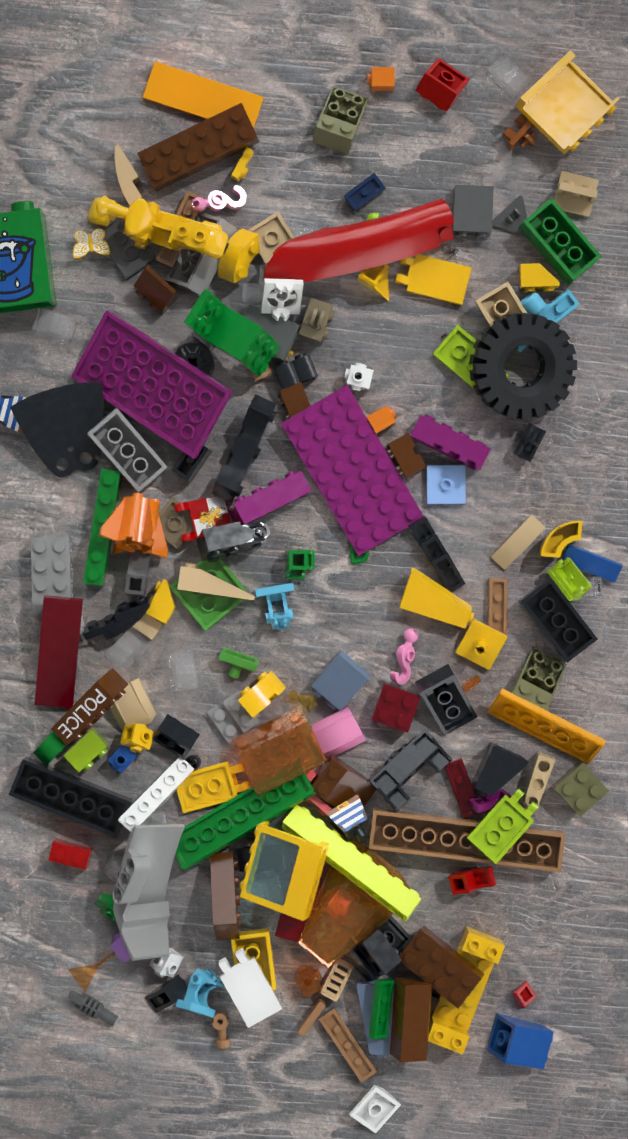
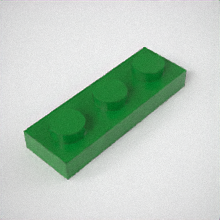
[368,978,394,1039]

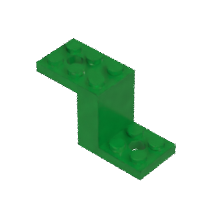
[184,289,280,377]

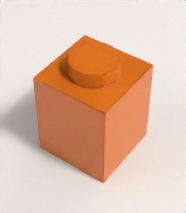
[367,67,395,91]
[366,405,397,434]

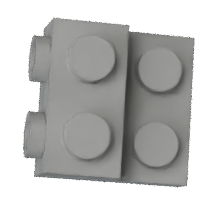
[207,690,261,743]

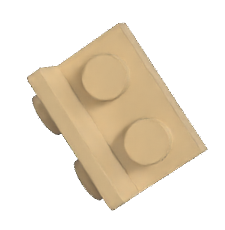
[554,171,598,217]

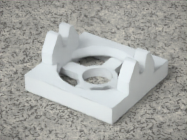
[261,278,304,321]

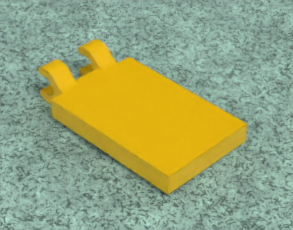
[395,254,472,306]
[177,761,250,813]

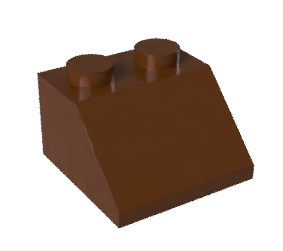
[134,265,179,314]

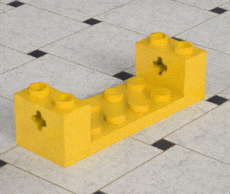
[428,926,505,1055]

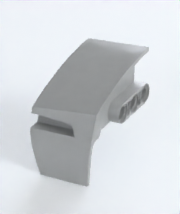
[113,824,185,961]

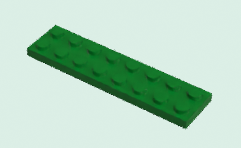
[175,760,316,871]

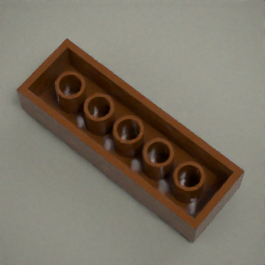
[137,103,260,192]

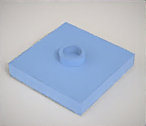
[427,465,466,504]

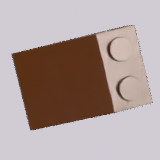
[311,754,376,807]

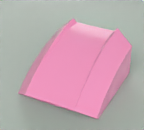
[311,706,366,757]

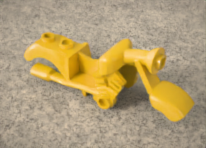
[88,196,228,259]

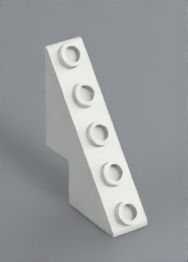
[118,757,194,832]

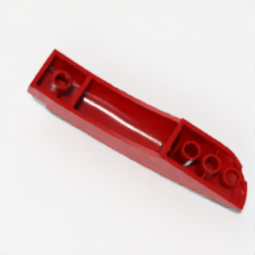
[263,199,454,282]

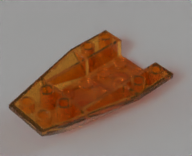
[298,840,410,968]

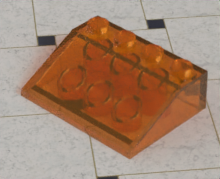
[232,706,327,796]

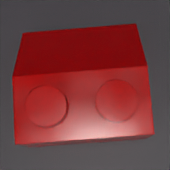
[415,58,470,112]

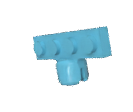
[517,289,580,352]

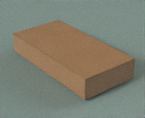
[298,997,326,1036]

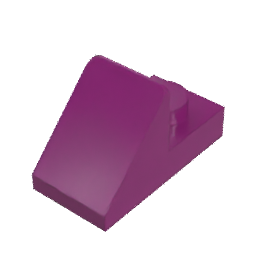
[469,789,511,813]

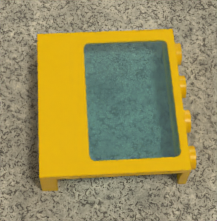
[240,821,329,921]

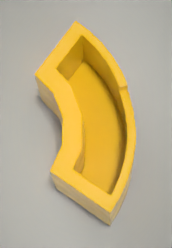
[218,228,260,283]
[538,521,583,558]
[238,670,286,718]

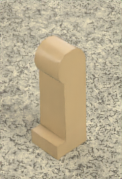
[522,752,555,807]

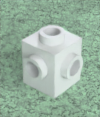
[344,363,374,392]
[149,947,184,978]

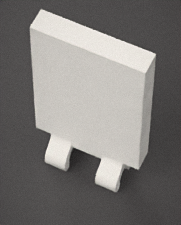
[218,948,282,1028]

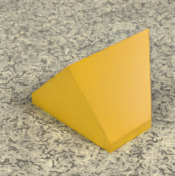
[357,264,389,301]

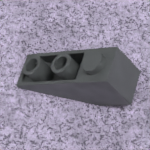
[125,549,151,595]

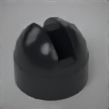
[185,755,201,771]

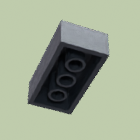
[518,578,598,663]

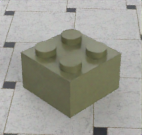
[552,760,609,817]

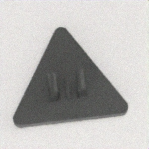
[492,196,527,236]

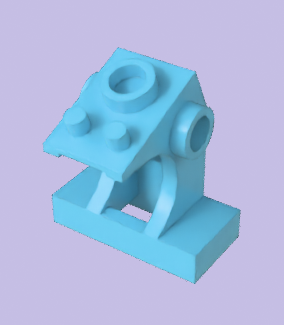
[255,583,294,630]
[176,968,226,1018]

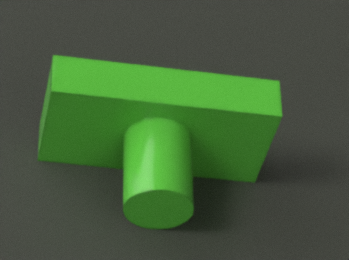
[219,647,259,678]

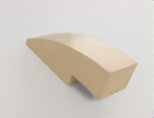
[115,144,143,206]
[491,514,546,570]

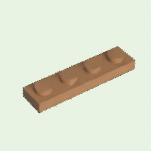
[155,190,205,269]
[318,1007,377,1083]

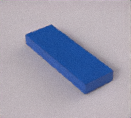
[562,543,623,583]

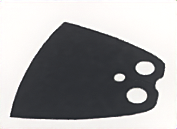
[10,382,104,477]

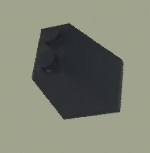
[471,742,529,797]

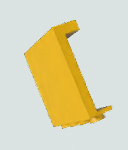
[515,50,619,155]

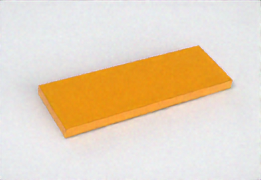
[143,61,264,128]
[486,688,606,764]

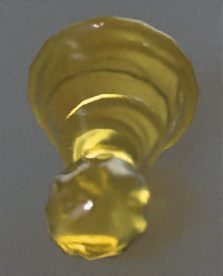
[289,690,318,712]

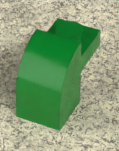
[33,732,67,766]

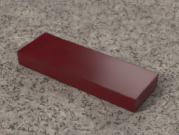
[445,758,478,819]

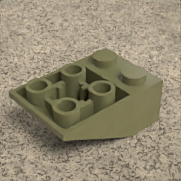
[312,86,369,154]
[510,646,567,711]

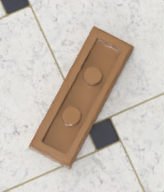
[487,578,508,635]

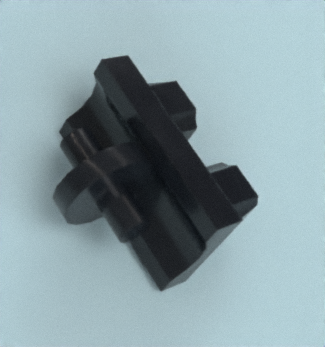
[513,423,546,462]

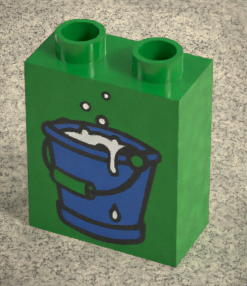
[0,201,57,313]

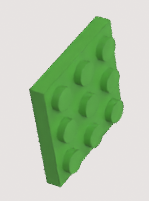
[169,557,249,631]

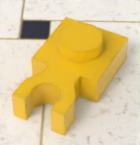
[231,147,254,183]

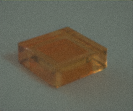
[461,674,481,692]

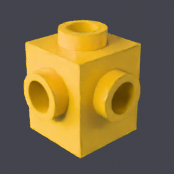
[120,723,154,753]

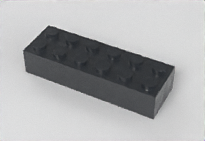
[9,757,133,838]

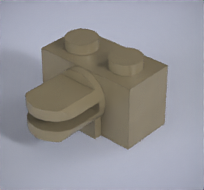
[299,298,335,344]

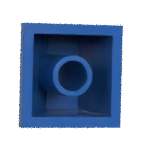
[486,1013,554,1069]

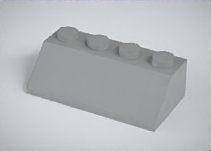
[165,212,237,296]

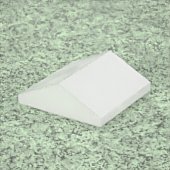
[349,1085,401,1133]

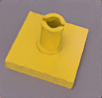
[455,618,507,670]

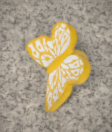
[73,228,110,259]

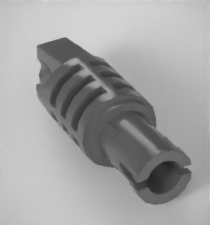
[68,991,119,1027]

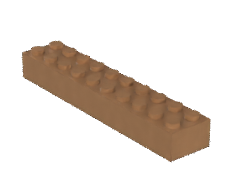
[368,807,565,872]

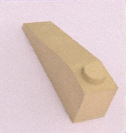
[177,563,255,600]

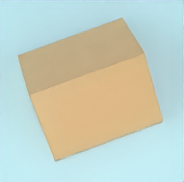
[475,282,527,327]

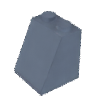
[311,650,371,711]

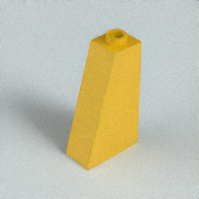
[400,568,474,629]

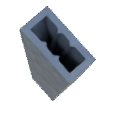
[356,979,394,1058]

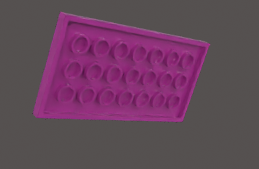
[71,310,233,459]
[281,385,423,556]

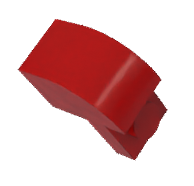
[448,866,496,895]

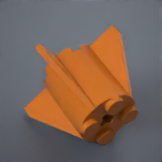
[99,493,168,558]

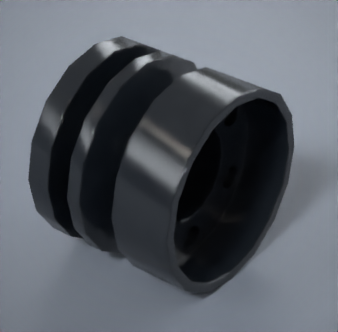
[175,342,215,377]

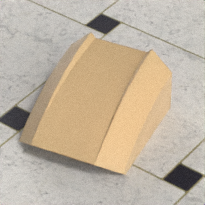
[110,677,156,730]

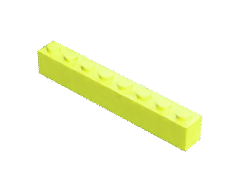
[282,805,421,922]

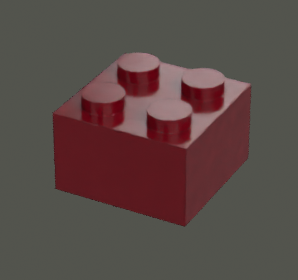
[371,682,421,733]

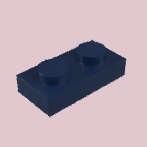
[344,173,386,212]

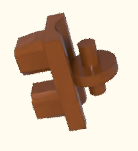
[502,113,536,150]

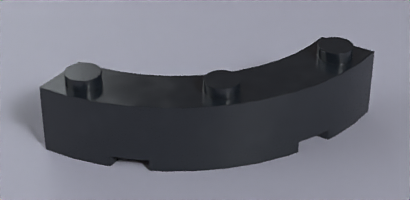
[211,394,277,503]

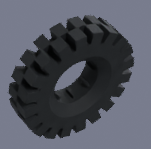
[469,313,577,420]

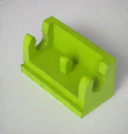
[547,557,592,601]

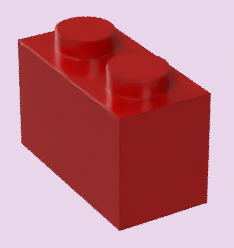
[48,838,93,870]

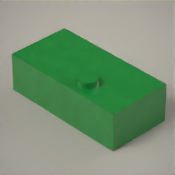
[519,198,602,286]

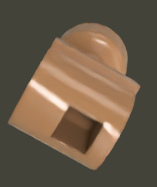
[212,1010,231,1049]

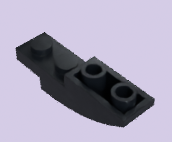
[83,594,153,640]

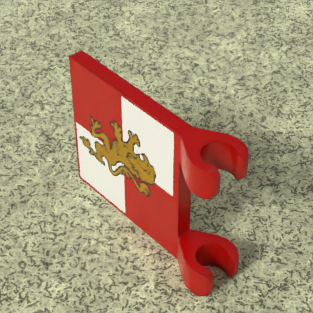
[174,496,231,542]

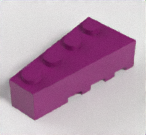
[410,414,491,471]
[228,470,311,525]

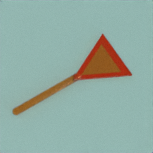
[68,951,116,992]

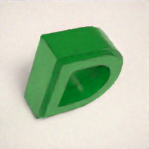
[350,545,369,564]

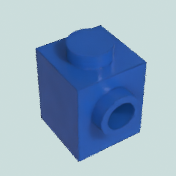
[108,745,139,773]

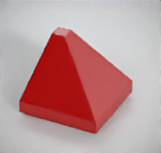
[513,981,537,1009]

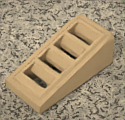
[320,956,354,1002]

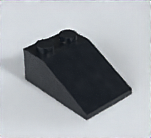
[415,664,477,735]
[343,911,413,982]

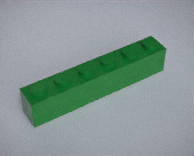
[83,468,123,586]

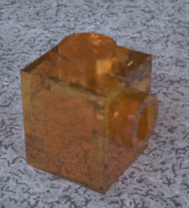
[295,964,322,998]

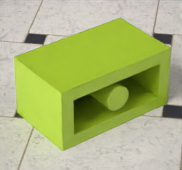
[63,728,109,772]

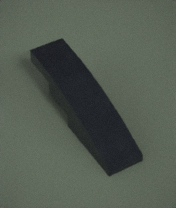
[408,515,466,592]

